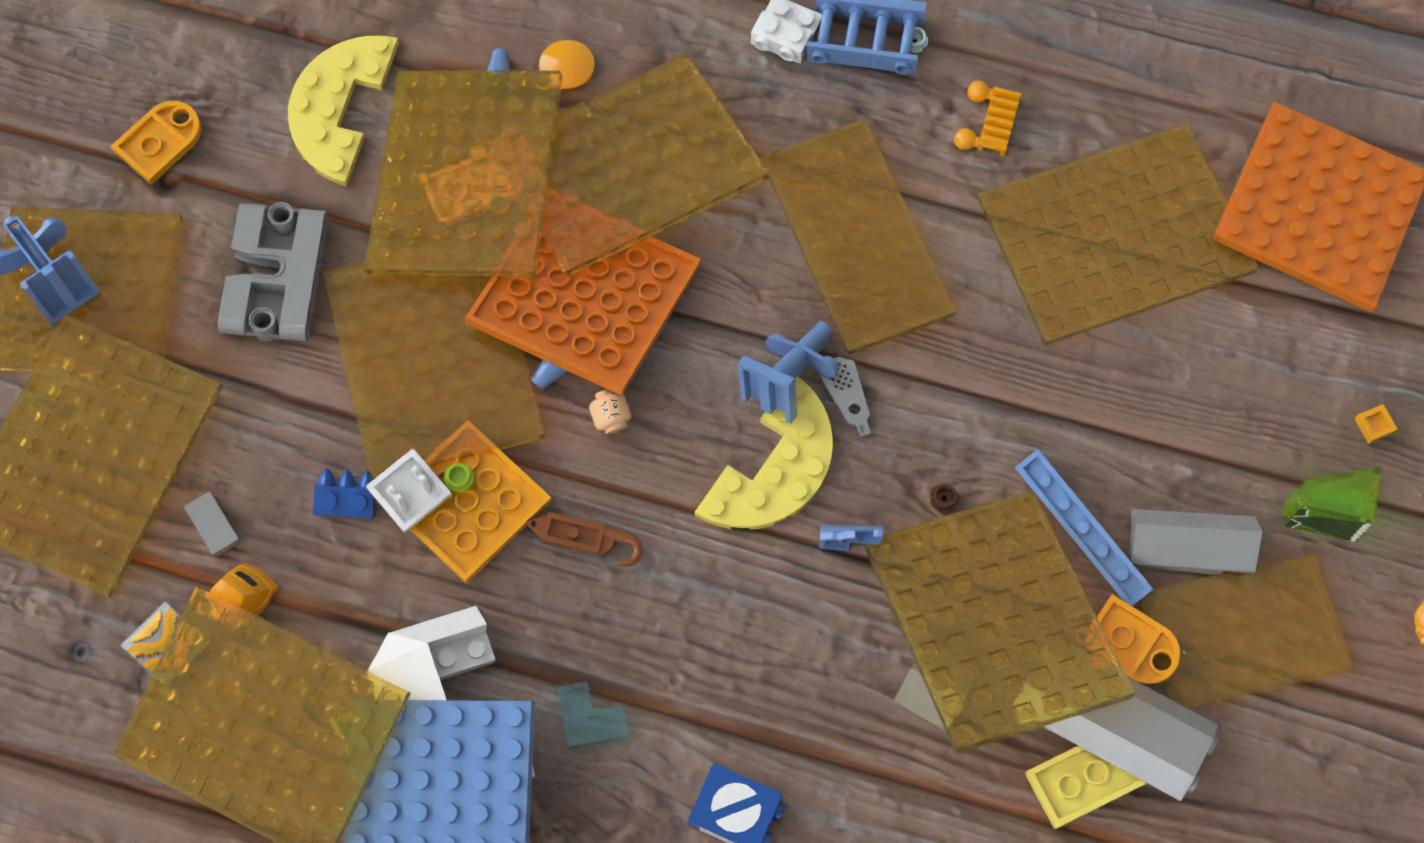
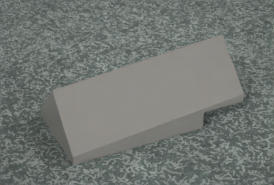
[1130,509,1263,576]

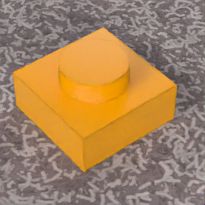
[1354,404,1398,444]

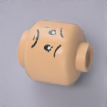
[589,389,632,435]

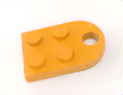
[110,101,201,185]
[1079,594,1180,685]

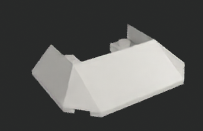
[368,606,535,778]

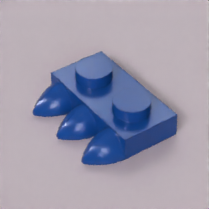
[313,468,376,519]

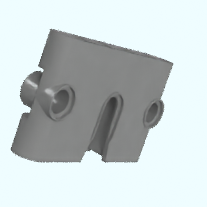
[218,202,328,342]

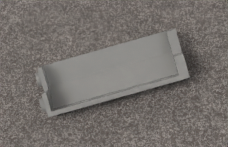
[1011,635,1219,801]

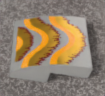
[120,601,210,689]

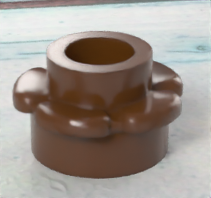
[930,484,959,513]

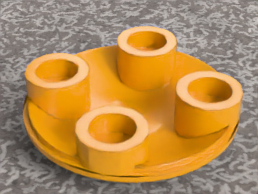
[539,40,595,91]

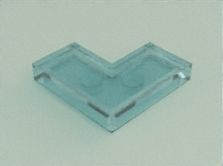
[557,681,629,749]

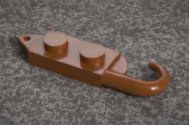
[526,512,643,567]

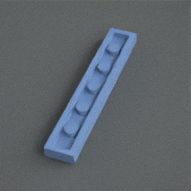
[1015,449,1154,607]

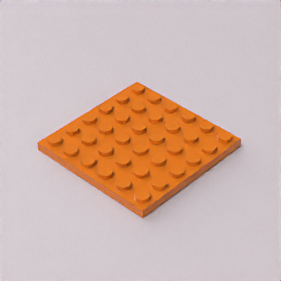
[1212,101,1424,313]
[465,191,701,396]

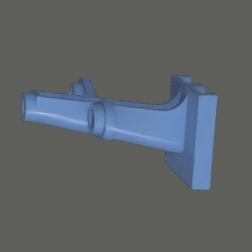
[0,215,101,326]
[738,321,839,423]

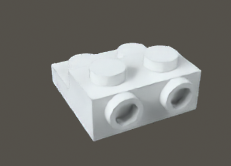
[750,0,822,64]

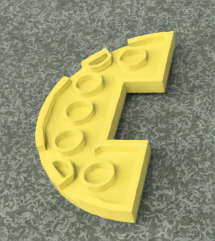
[288,35,399,187]
[695,376,833,530]

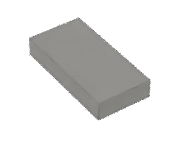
[184,491,241,558]

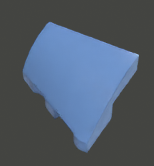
[819,524,883,551]

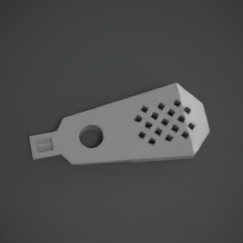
[819,357,872,437]

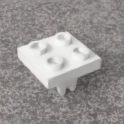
[366,449,452,533]

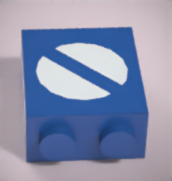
[687,763,786,843]

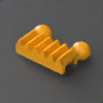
[954,80,1021,157]

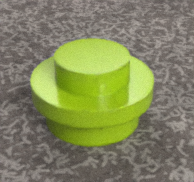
[444,463,474,493]

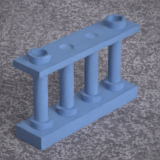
[806,0,927,75]

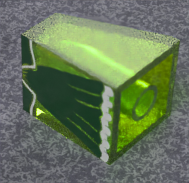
[1282,467,1382,542]

